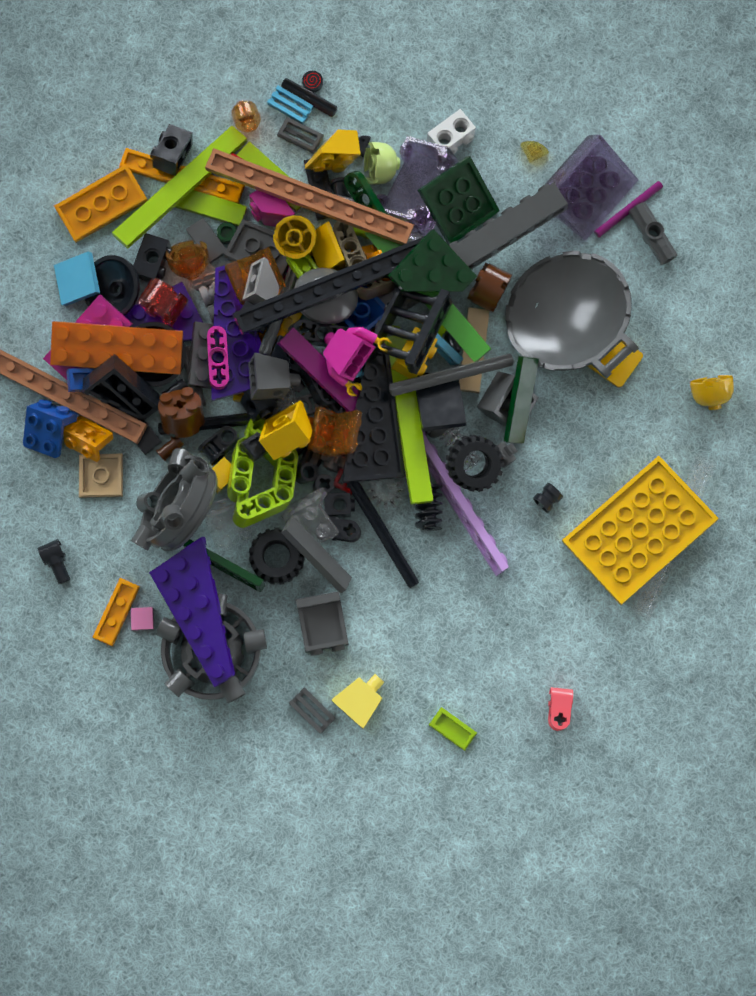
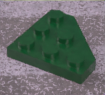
[388,229,477,292]

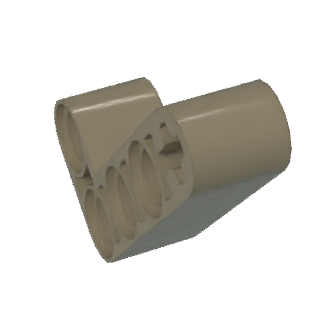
[333,221,396,300]

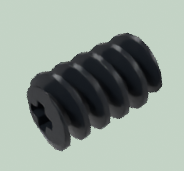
[415,484,443,531]

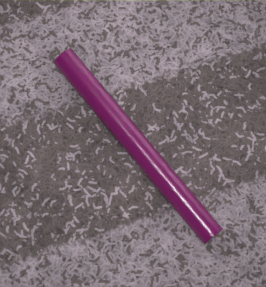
[594,181,663,238]

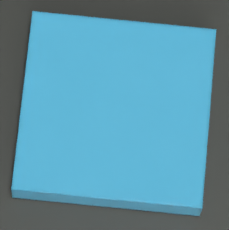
[54,252,100,306]

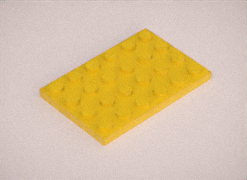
[562,456,719,605]

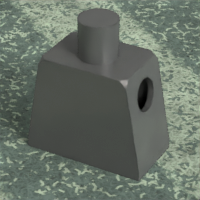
[248,353,301,400]

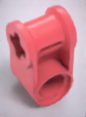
[548,687,573,731]

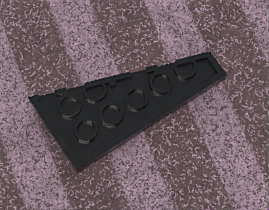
[341,352,406,483]

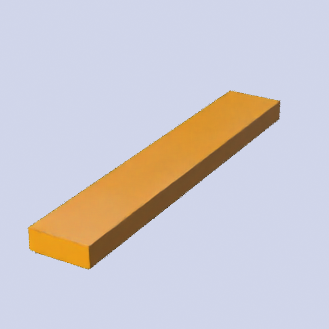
[119,148,245,204]

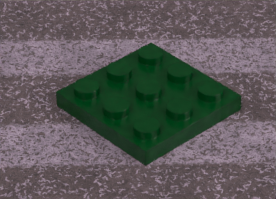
[417,156,500,245]

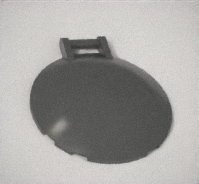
[505,251,639,379]

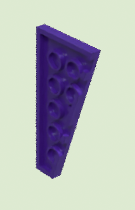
[211,263,261,402]

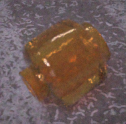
[231,100,261,133]

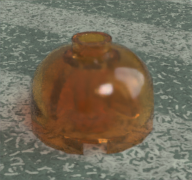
[166,240,209,280]

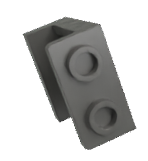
[296,591,349,656]

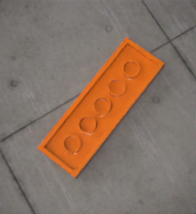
[50,321,183,374]

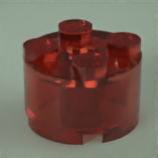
[137,278,189,327]

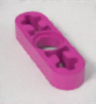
[207,326,229,390]

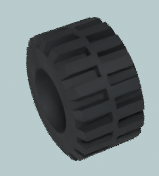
[445,435,504,492]
[249,527,305,585]

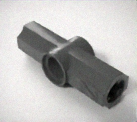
[629,202,677,265]

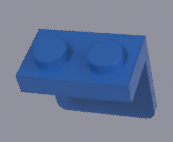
[23,400,78,458]

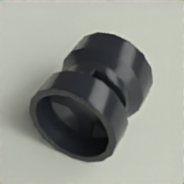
[533,483,563,513]

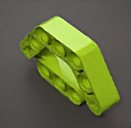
[227,419,298,528]

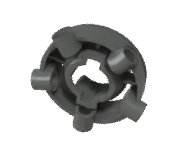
[131,448,218,551]
[156,593,267,703]

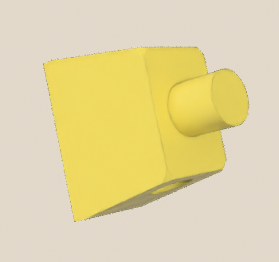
[331,674,384,729]

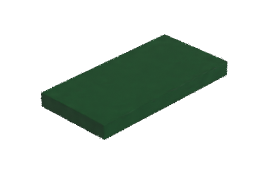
[183,539,265,592]

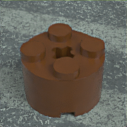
[467,262,512,313]
[158,387,205,438]

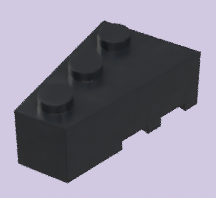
[82,354,160,421]

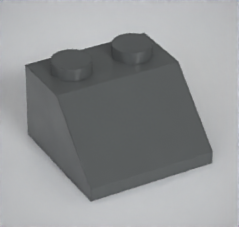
[477,371,539,427]

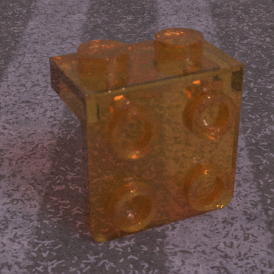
[225,247,286,305]
[308,407,362,457]

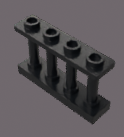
[369,285,453,375]

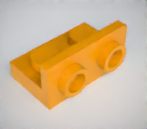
[63,415,113,462]

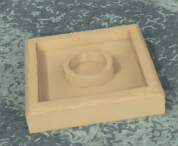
[79,454,123,498]

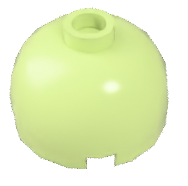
[364,142,400,184]

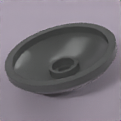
[294,268,358,324]

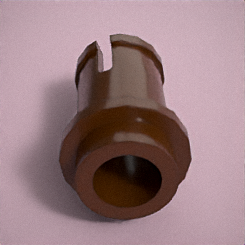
[156,436,184,461]

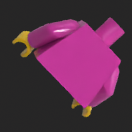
[323,327,392,396]

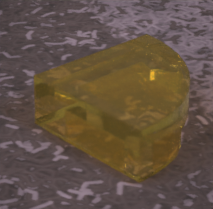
[520,141,549,163]

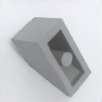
[242,257,280,305]

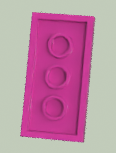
[43,295,133,380]

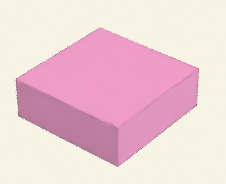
[131,607,154,631]

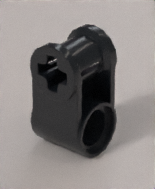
[198,426,239,466]
[318,515,361,542]

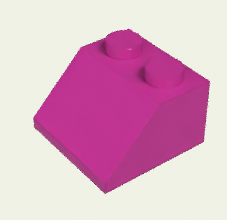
[249,190,295,227]

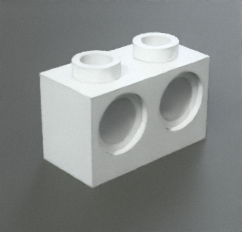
[427,109,476,159]

